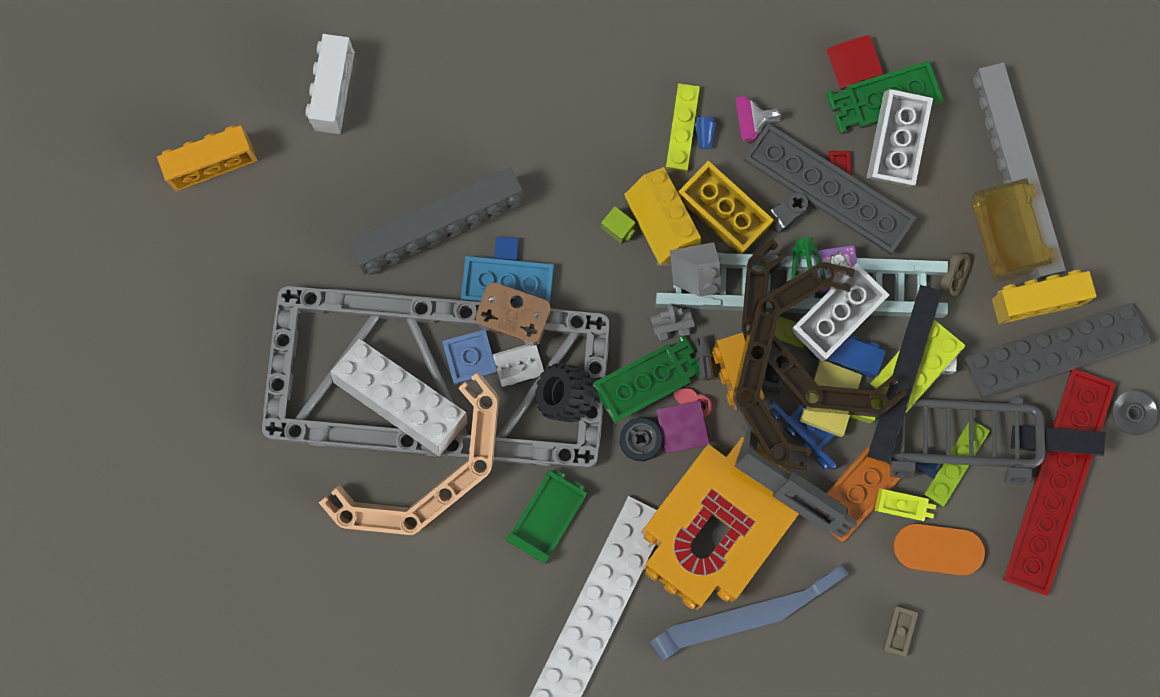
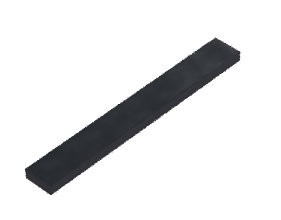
[867,285,943,464]

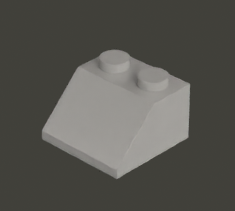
[670,242,722,297]

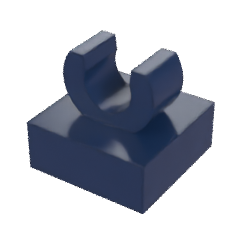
[915,448,943,479]

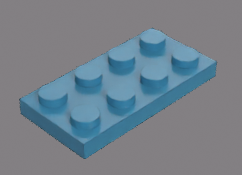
[461,256,554,306]

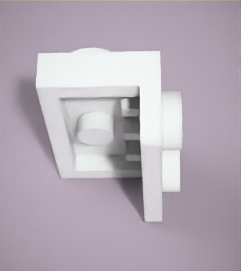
[493,343,544,387]

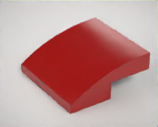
[826,35,884,90]

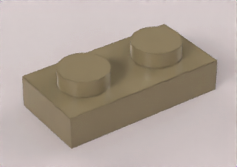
[883,606,918,657]

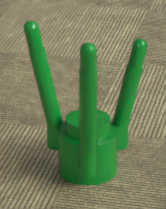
[791,237,827,280]

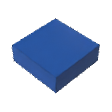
[494,237,518,261]

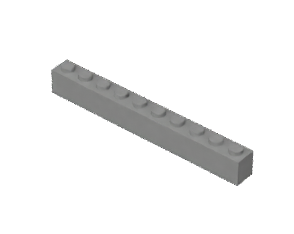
[973,63,1066,280]

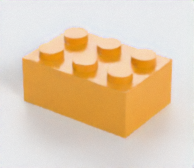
[711,332,764,411]

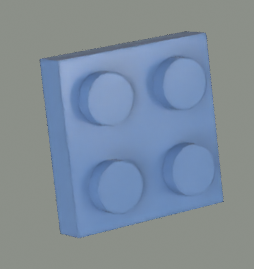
[442,330,497,385]

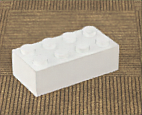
[306,34,355,134]
[866,89,933,187]
[790,263,889,362]

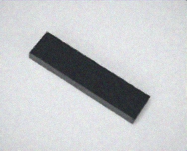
[1010,425,1106,456]

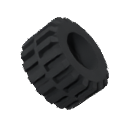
[535,363,595,423]

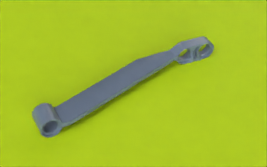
[650,564,848,661]

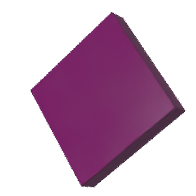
[656,400,710,453]

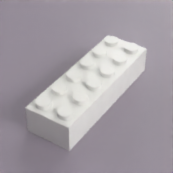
[330,339,467,457]

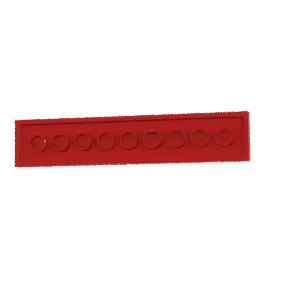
[1002,369,1116,596]

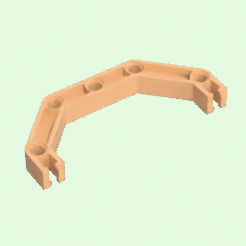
[319,371,499,535]

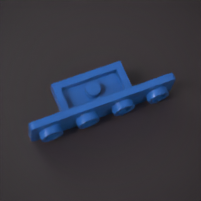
[768,401,836,471]

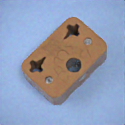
[476,283,551,346]

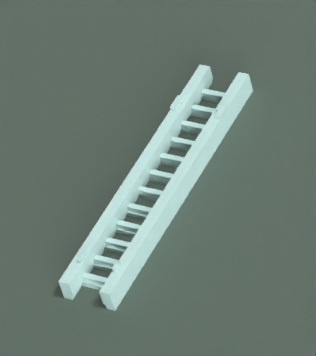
[655,252,948,318]

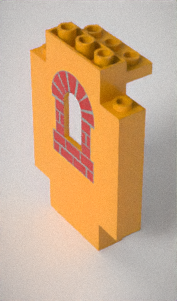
[641,437,799,610]

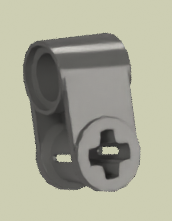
[767,193,808,233]

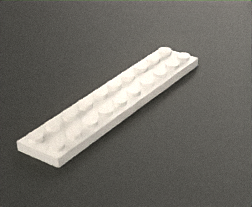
[530,496,657,697]

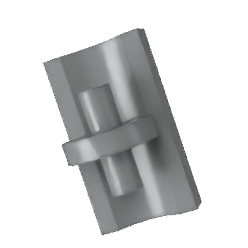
[650,304,694,341]

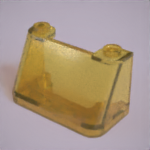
[971,178,1054,283]

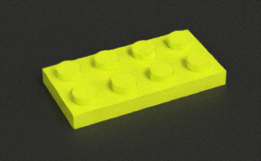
[870,320,965,414]

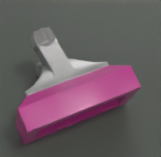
[735,96,781,144]

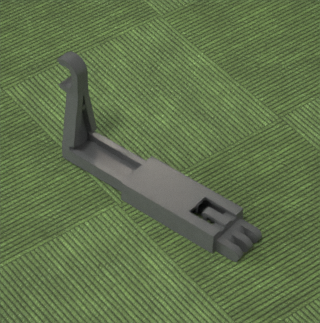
[735,423,857,538]

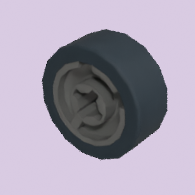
[620,418,662,462]

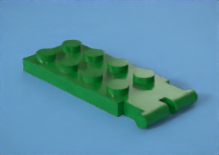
[825,61,943,134]
[592,335,700,424]

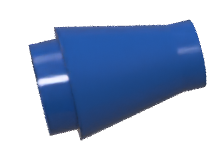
[694,117,716,149]

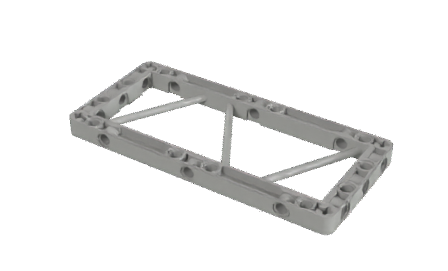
[262,286,609,469]

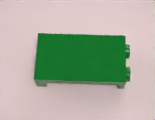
[506,469,587,564]

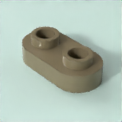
[941,253,970,296]

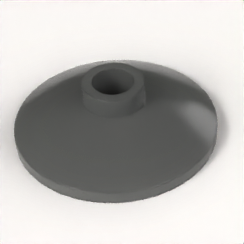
[1112,391,1158,436]

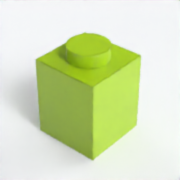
[601,206,636,244]

